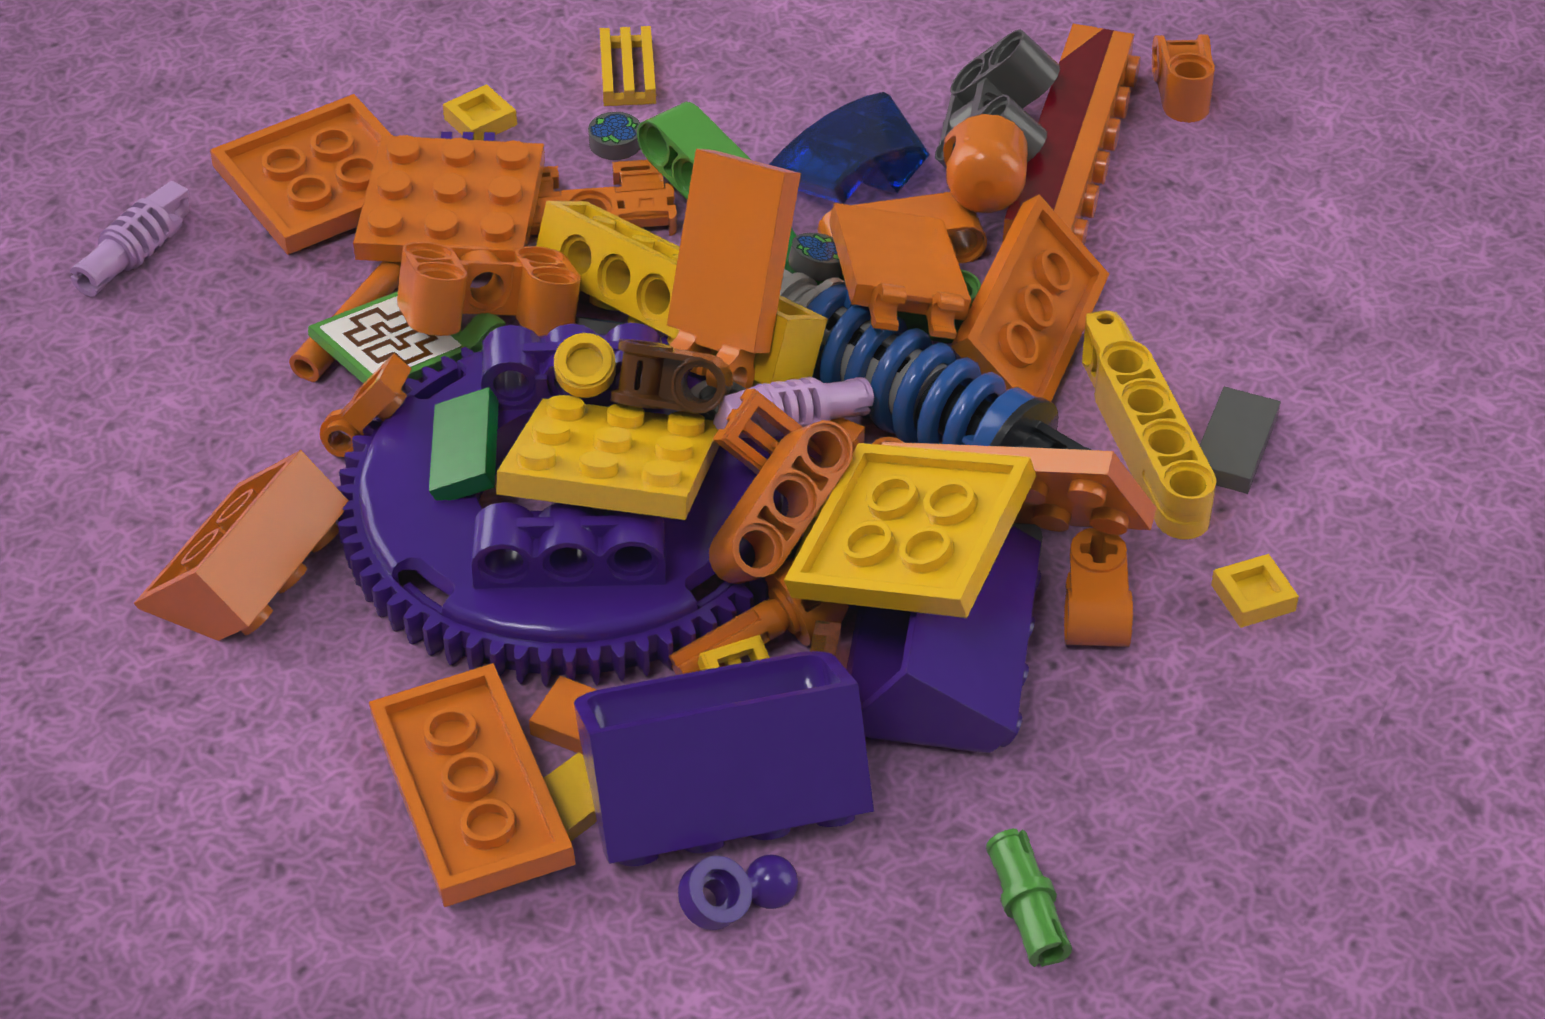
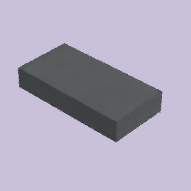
[1200,386,1281,494]

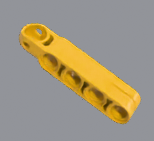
[1082,310,1217,539]

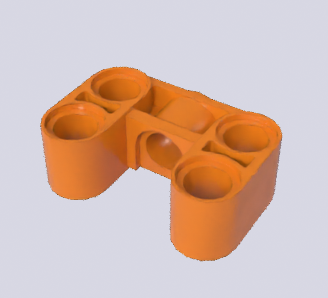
[397,242,581,336]

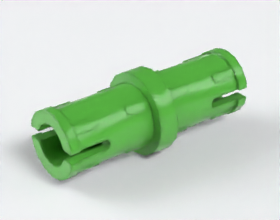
[986,828,1072,967]

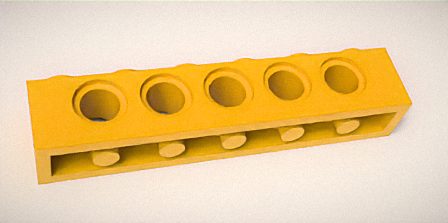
[536,201,828,387]

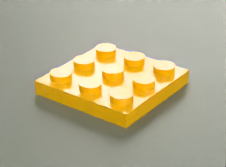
[496,395,720,520]
[784,443,1037,618]

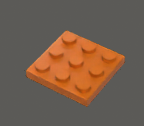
[210,94,393,255]
[353,135,545,262]

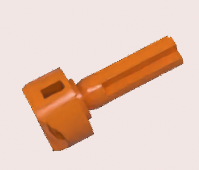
[669,557,849,675]

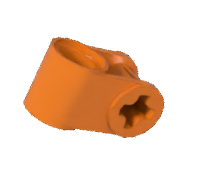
[1152,34,1215,123]
[1064,528,1133,647]

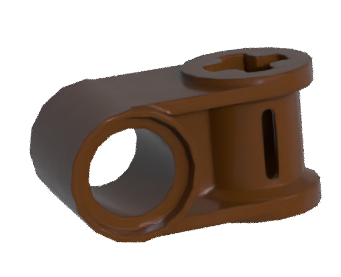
[610,338,733,413]

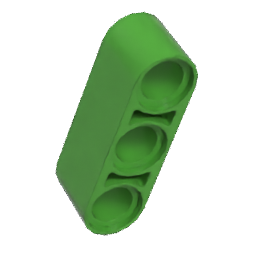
[637,101,751,200]

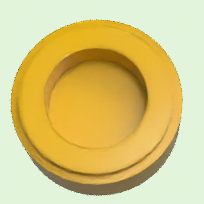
[554,333,616,398]

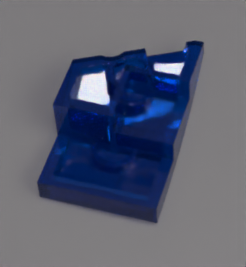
[768,92,930,204]

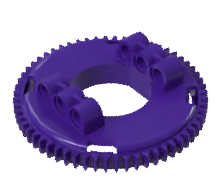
[337,323,804,687]

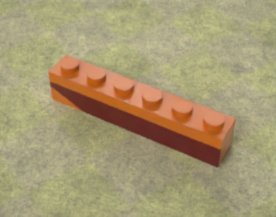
[1002,23,1141,245]

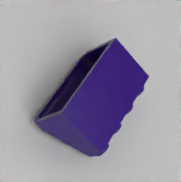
[846,525,1041,753]
[574,651,874,866]

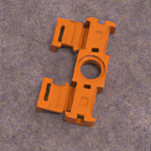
[530,160,677,236]

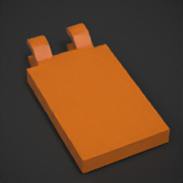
[667,149,801,389]
[829,203,971,339]

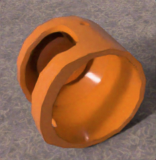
[943,114,1028,213]

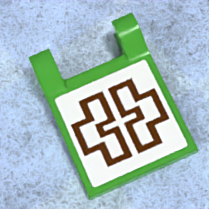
[308,291,506,385]

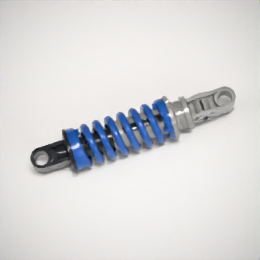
[780,269,1091,450]

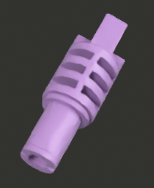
[70,181,189,297]
[713,377,874,438]

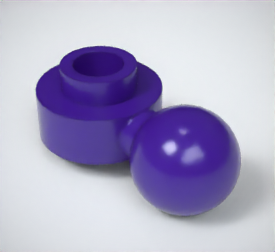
[678,854,799,930]

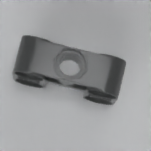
[935,29,1060,168]

